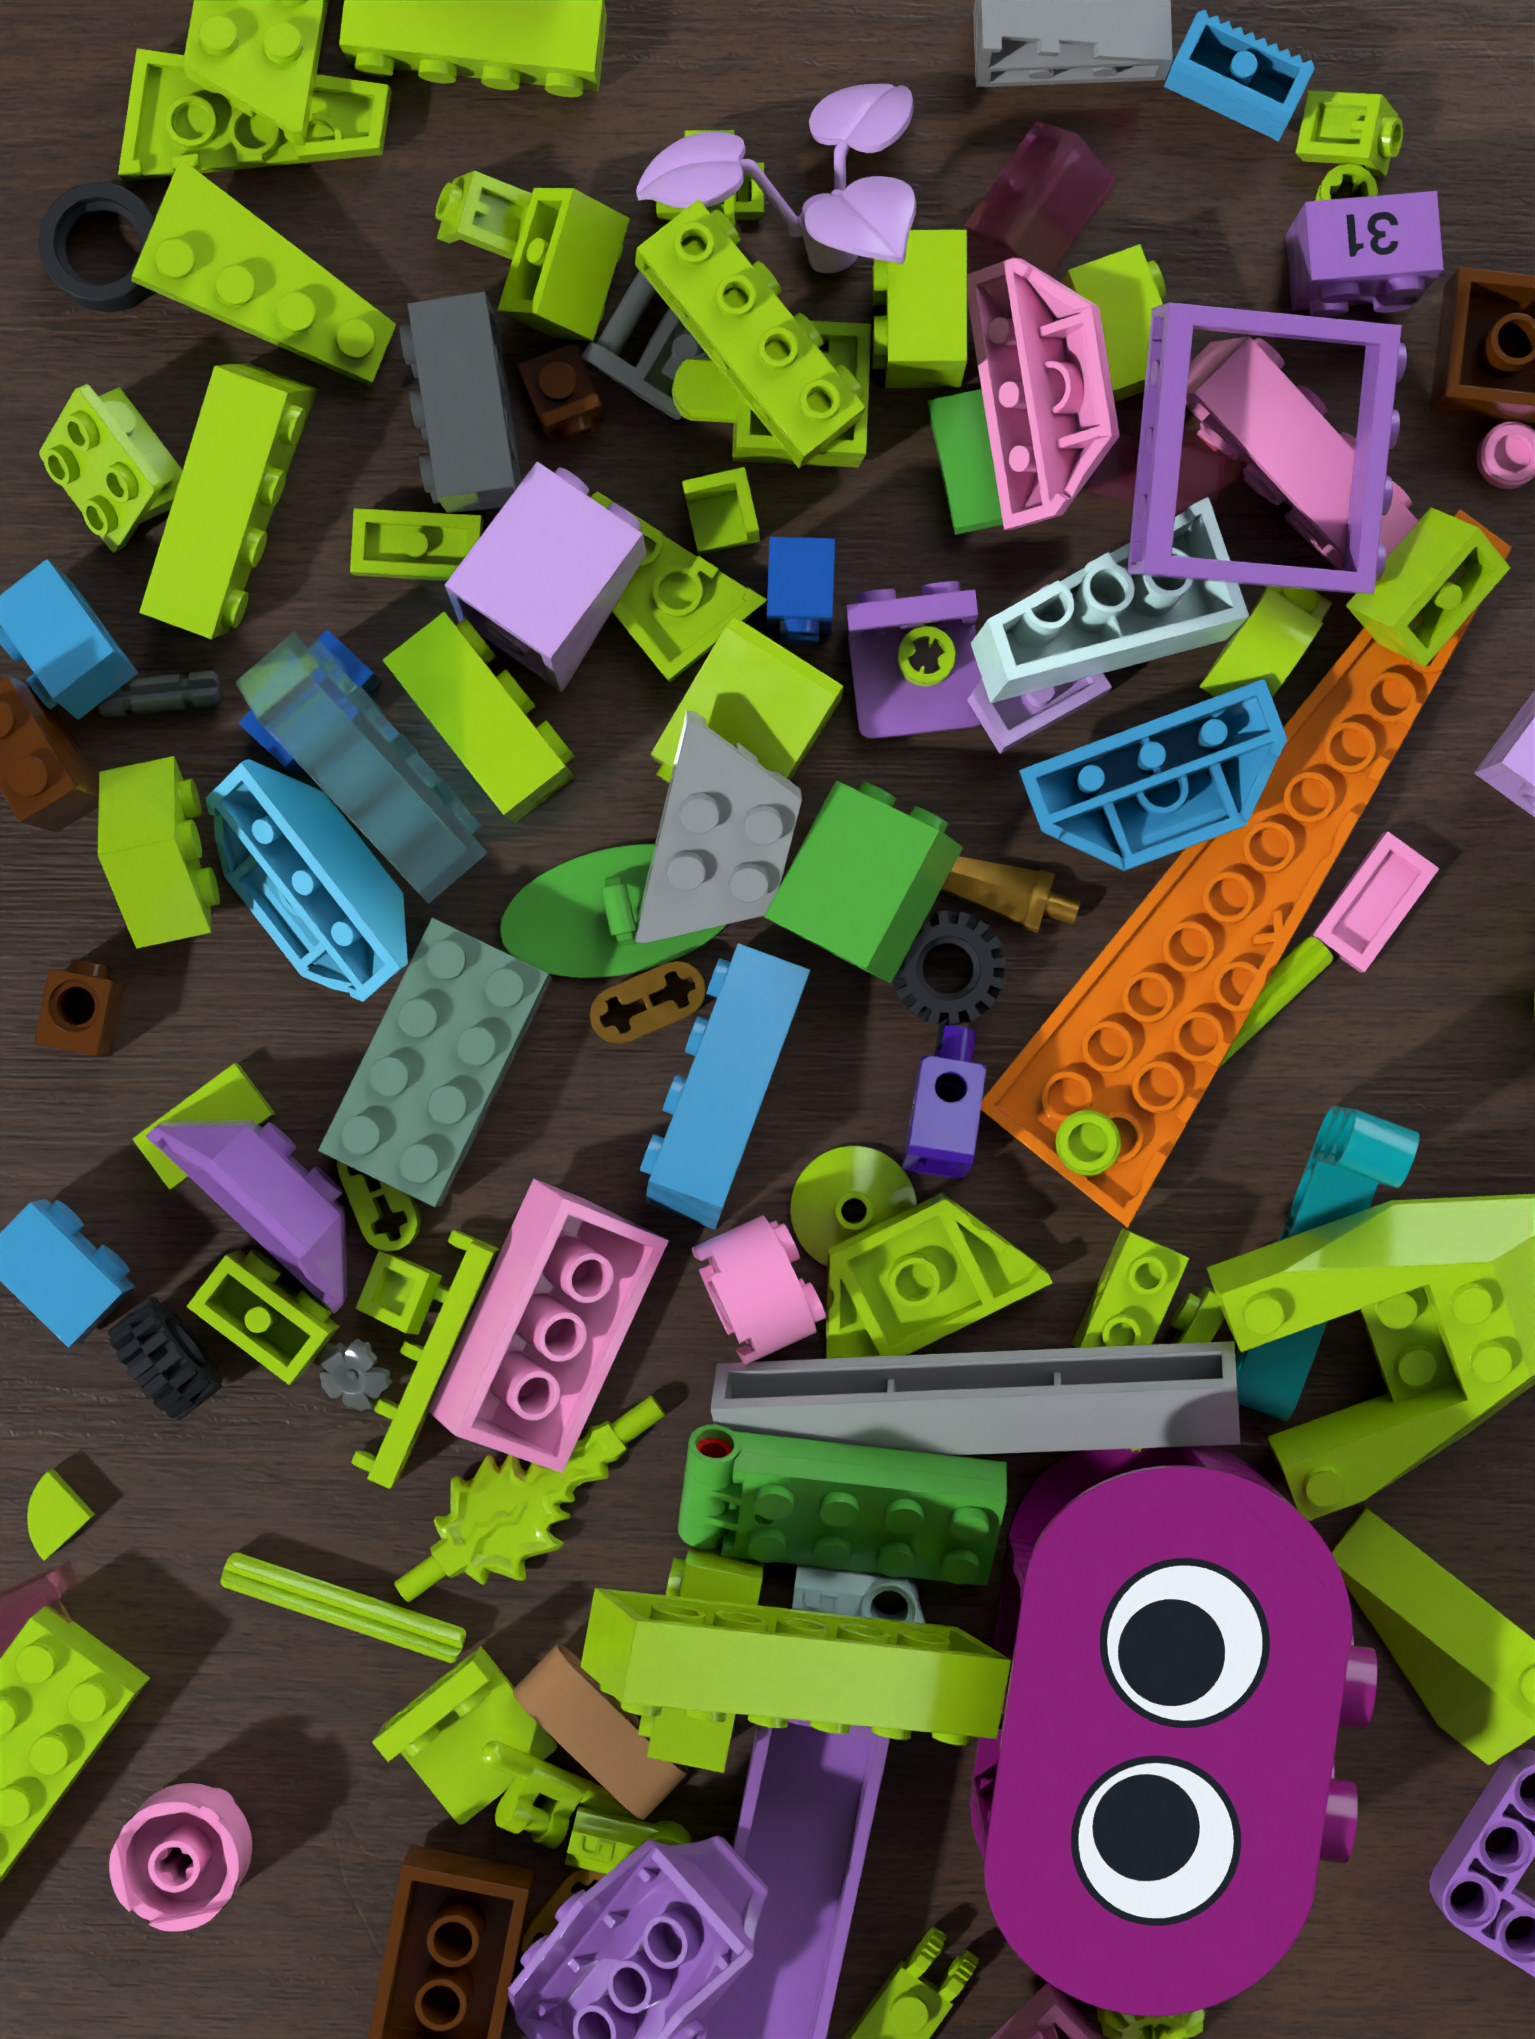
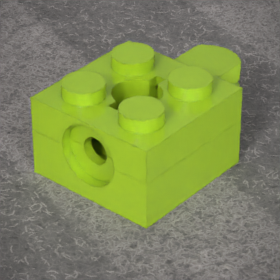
[672,321,871,468]

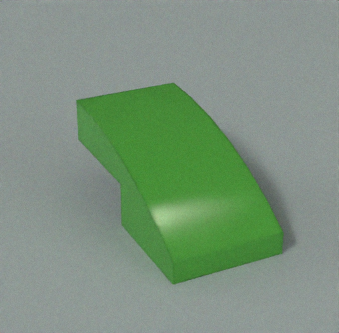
[927,389,1003,535]

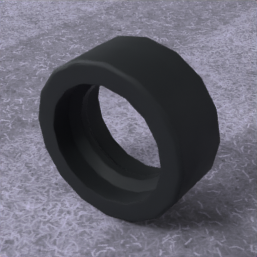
[38,181,155,313]

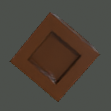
[34,959,126,1056]

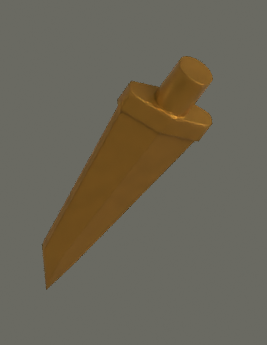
[941,856,1081,933]

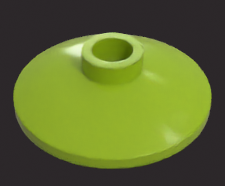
[790,1146,917,1266]

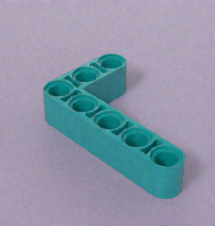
[1236,1106,1419,1422]

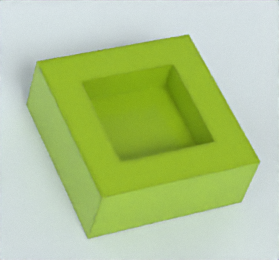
[355,1250,442,1335]

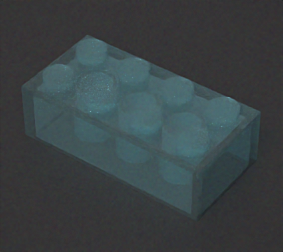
[235,631,488,904]

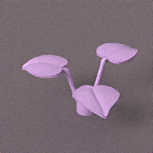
[636,84,916,273]

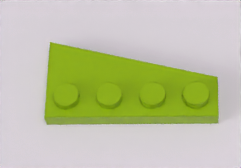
[118,48,392,181]
[131,158,396,387]

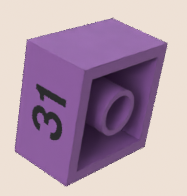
[1285,191,1444,318]

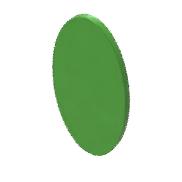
[500,844,727,978]

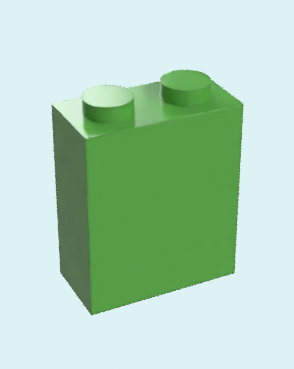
[764,780,963,984]

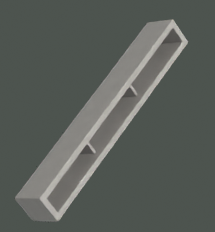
[710,1341,1241,1455]

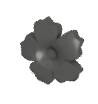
[318,1339,392,1411]

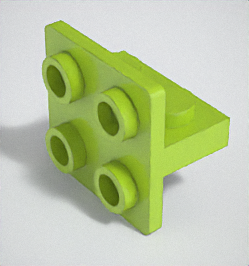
[39,384,182,552]

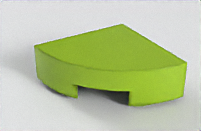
[27,1468,95,1561]

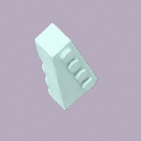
[971,497,1249,703]

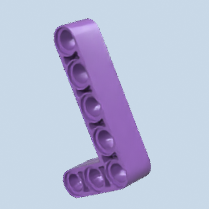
[1429,1750,1535,1977]

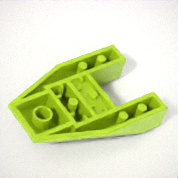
[1207,1194,1535,1521]

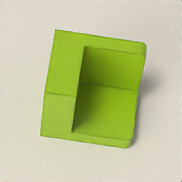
[682,467,760,556]

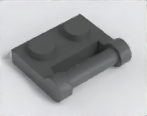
[580,265,709,420]

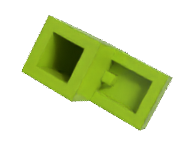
[1200,586,1332,697]

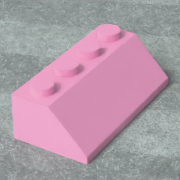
[427,1178,669,1473]

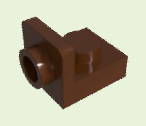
[517,342,606,442]

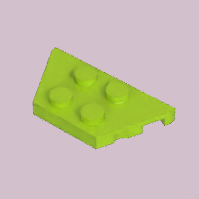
[183,0,329,146]
[826,1193,1052,1359]

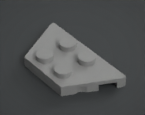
[635,710,802,944]

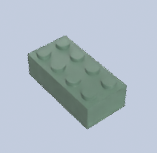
[318,918,553,1207]

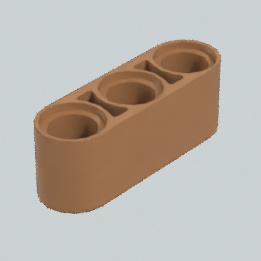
[512,1644,690,1820]

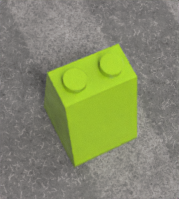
[651,615,843,783]

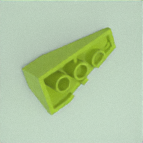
[1330,1506,1535,1765]

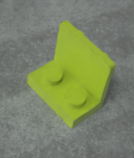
[372,1646,558,1825]

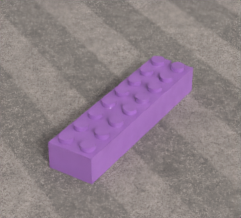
[701,1719,890,2039]

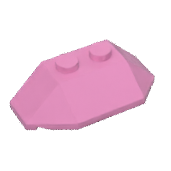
[967,258,1120,530]

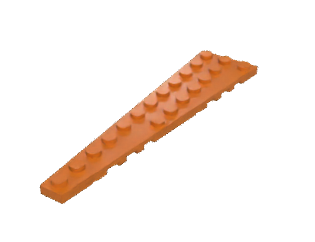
[981,509,1512,1228]

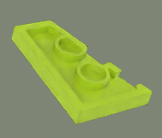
[590,491,767,683]

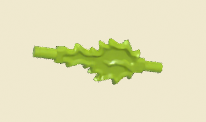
[394,1395,666,1603]

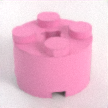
[692,1215,826,1365]
[109,1783,252,1931]

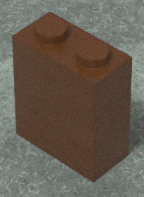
[0,675,99,833]

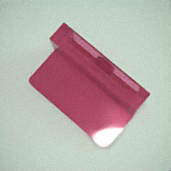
[964,121,1115,276]

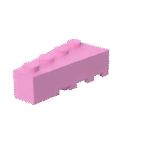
[1186,336,1418,571]

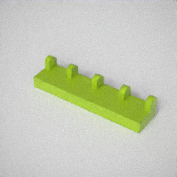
[351,1229,500,1489]

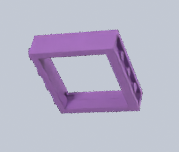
[1127,302,1407,594]

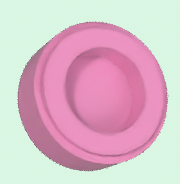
[1476,422,1535,489]

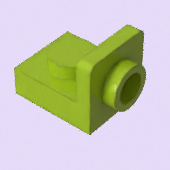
[1296,90,1403,177]
[435,170,532,260]

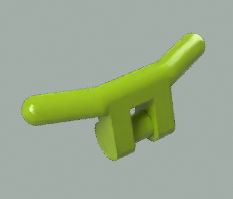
[481,1741,639,1849]

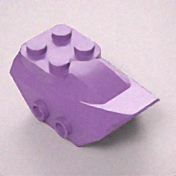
[508,1836,768,2039]

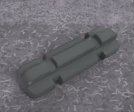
[96,671,222,717]

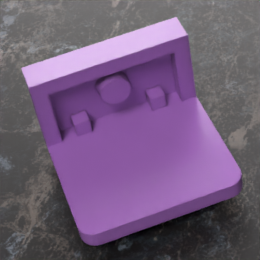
[845,581,981,740]

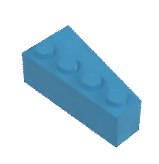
[640,943,810,1230]

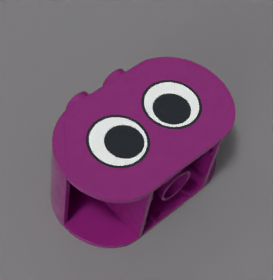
[970,1445,1377,2016]

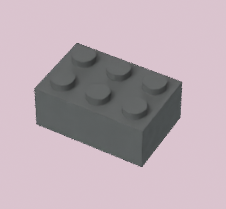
[400,291,522,515]

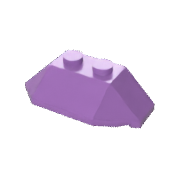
[146,1120,348,1314]

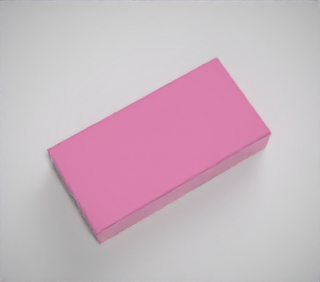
[1309,831,1440,973]

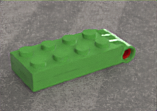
[678,1424,1007,1586]

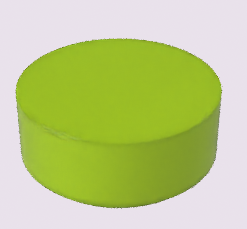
[1056,1110,1121,1176]

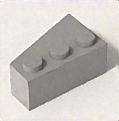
[973,0,1173,88]

